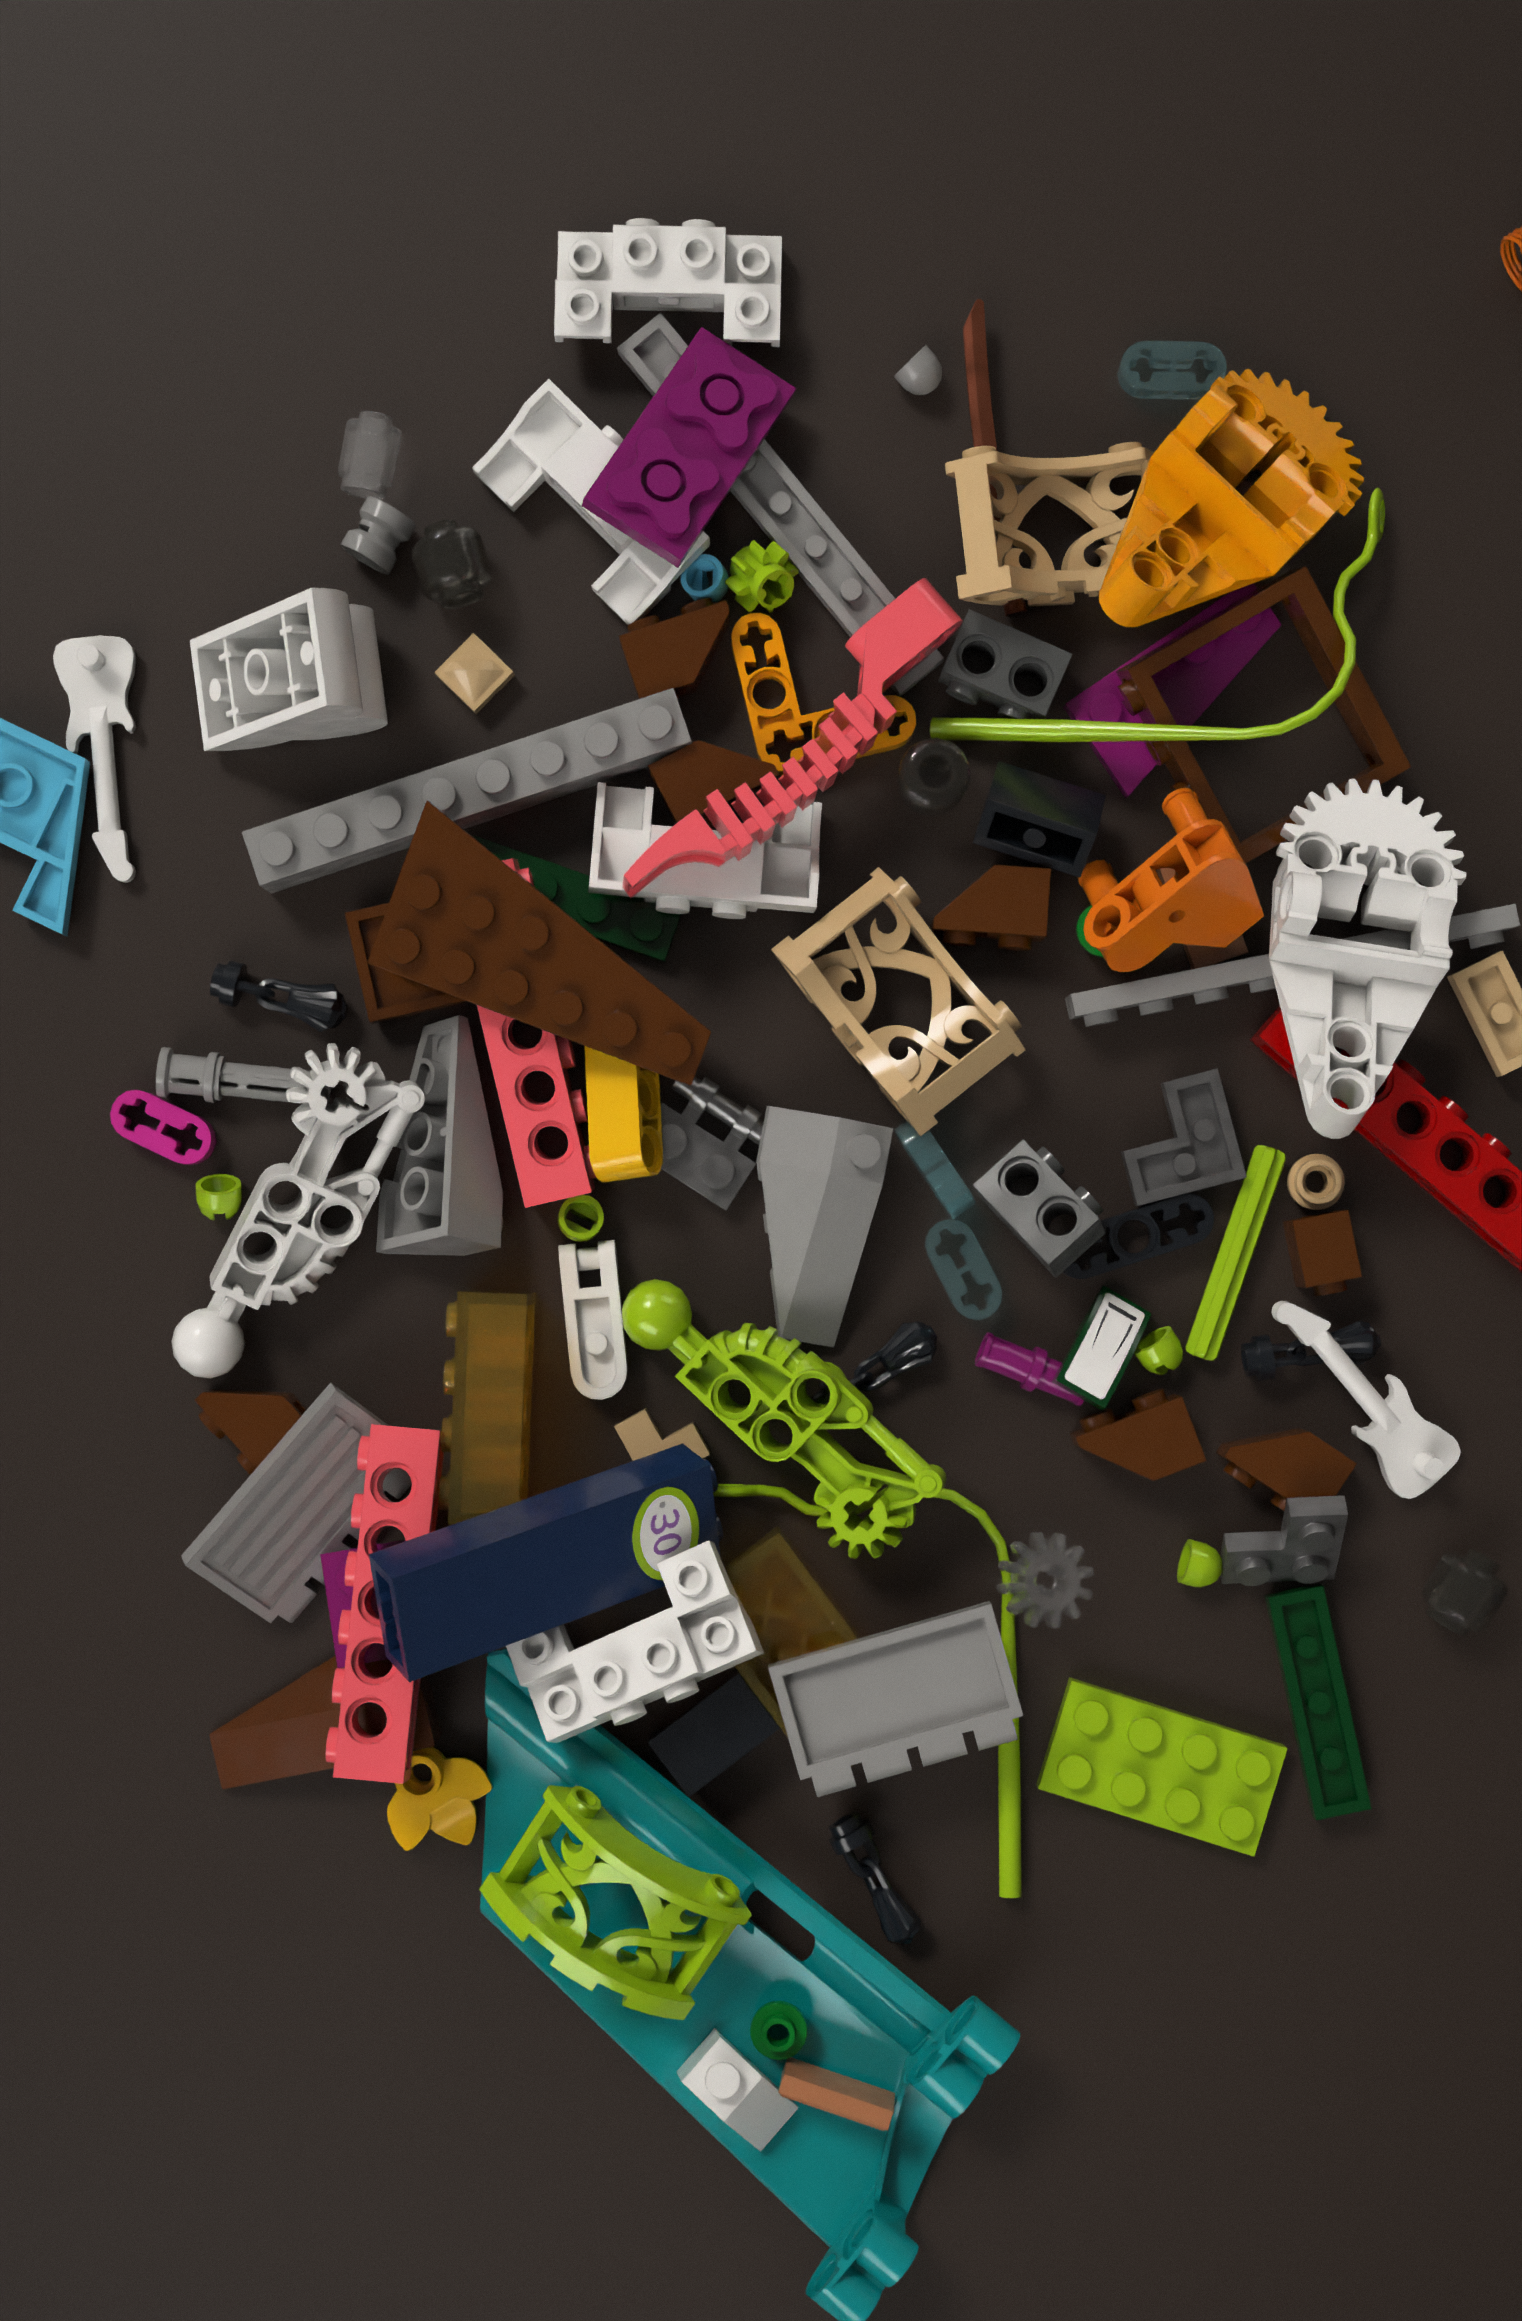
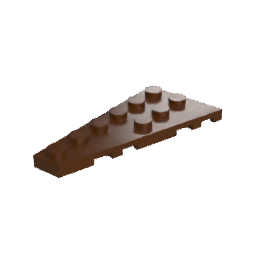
[367,801,712,1086]

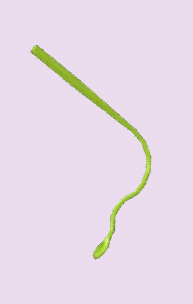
[930,487,1385,742]
[713,1484,1022,1898]

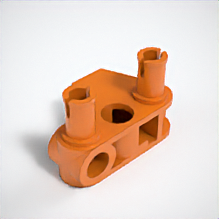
[1077,788,1264,972]

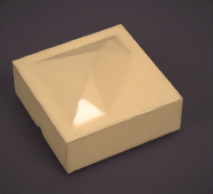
[434,633,515,714]

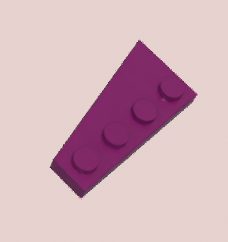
[1063,583,1282,799]

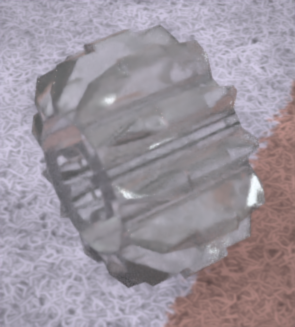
[997,1532,1094,1629]

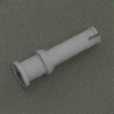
[156,1047,331,1104]

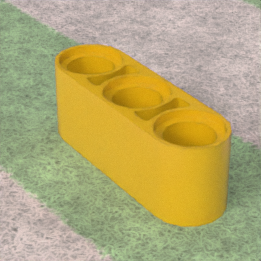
[584,1046,663,1183]

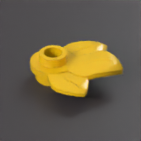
[387,1747,493,1851]

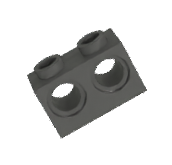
[938,609,1072,719]
[973,1140,1106,1278]

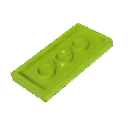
[1036,1677,1288,1857]

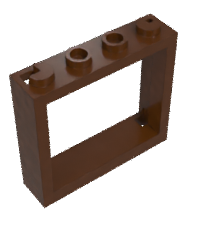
[1116,566,1411,863]

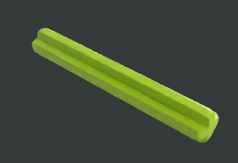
[1185,1145,1286,1361]

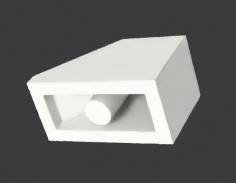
[676,2028,799,2152]

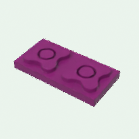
[582,327,796,568]

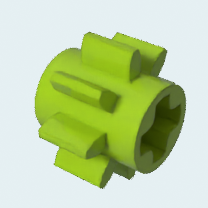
[725,540,799,613]

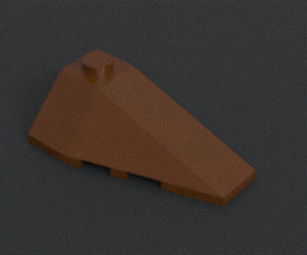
[209,1655,442,1789]

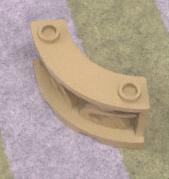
[945,442,1154,606]
[771,867,1026,1137]

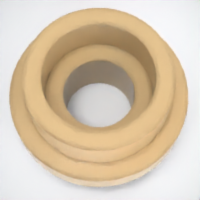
[1287,1154,1345,1210]

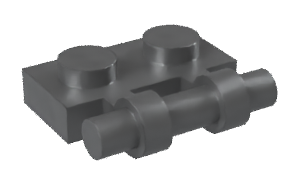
[661,1077,764,1211]

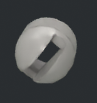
[893,345,942,395]

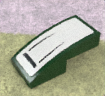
[1052,1286,1152,1410]

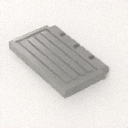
[181,1382,412,1623]
[768,1601,1023,1797]

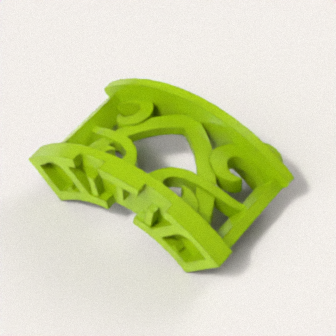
[479,1785,752,2020]

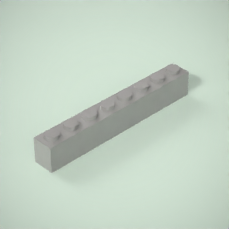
[242,688,692,894]

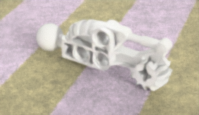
[171,1043,425,1379]

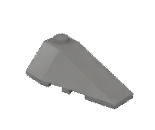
[376,1015,503,1256]
[756,1106,893,1348]

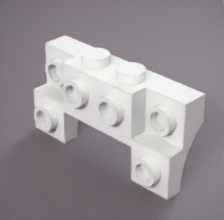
[554,218,782,347]
[472,379,710,625]
[588,782,822,919]
[506,1541,764,1743]

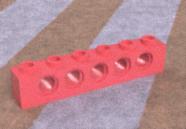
[477,858,597,1208]
[325,1424,446,1784]

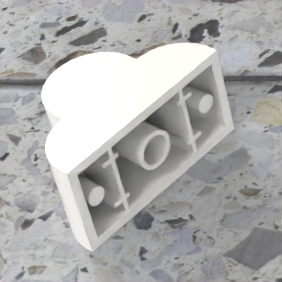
[190,588,388,751]

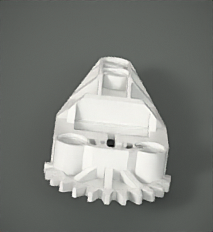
[1269,779,1466,1139]

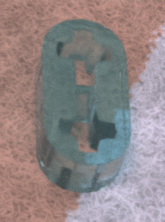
[1117,341,1227,400]
[893,1121,976,1219]
[924,1219,1002,1320]

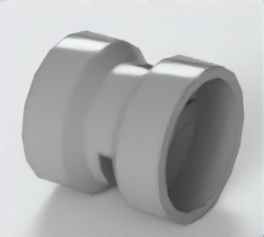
[340,496,416,575]

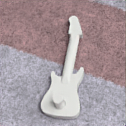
[53,635,136,883]
[1272,1301,1461,1499]

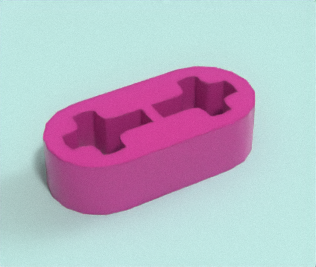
[110,1090,217,1165]

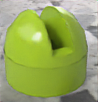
[195,1174,242,1221]
[558,1195,604,1242]
[1134,1326,1183,1375]
[1177,1539,1223,1588]

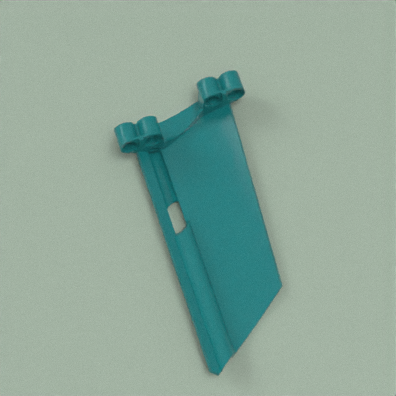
[480,1649,1021,2321]

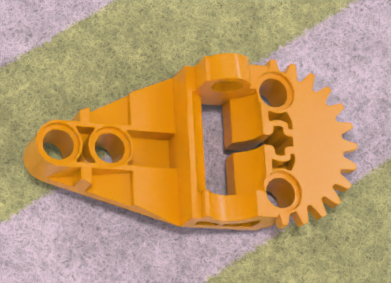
[1099,369,1364,627]

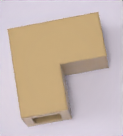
[614,1408,711,1461]

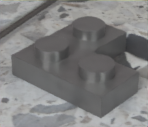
[1121,1068,1247,1206]
[1220,1496,1348,1586]

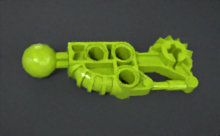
[622,1279,947,1559]

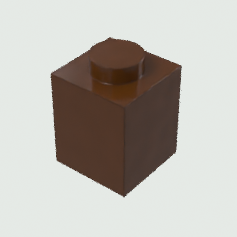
[1282,1210,1362,1296]

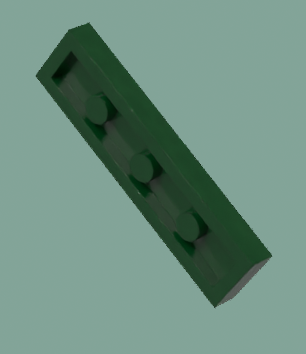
[471,834,682,963]
[1264,1583,1372,1821]

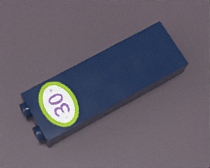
[369,1443,723,1682]

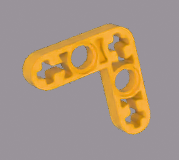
[731,613,916,775]

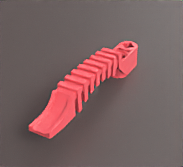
[622,578,963,899]

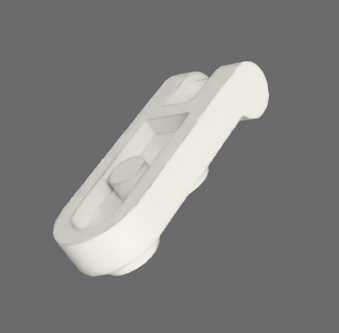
[558,1239,628,1400]

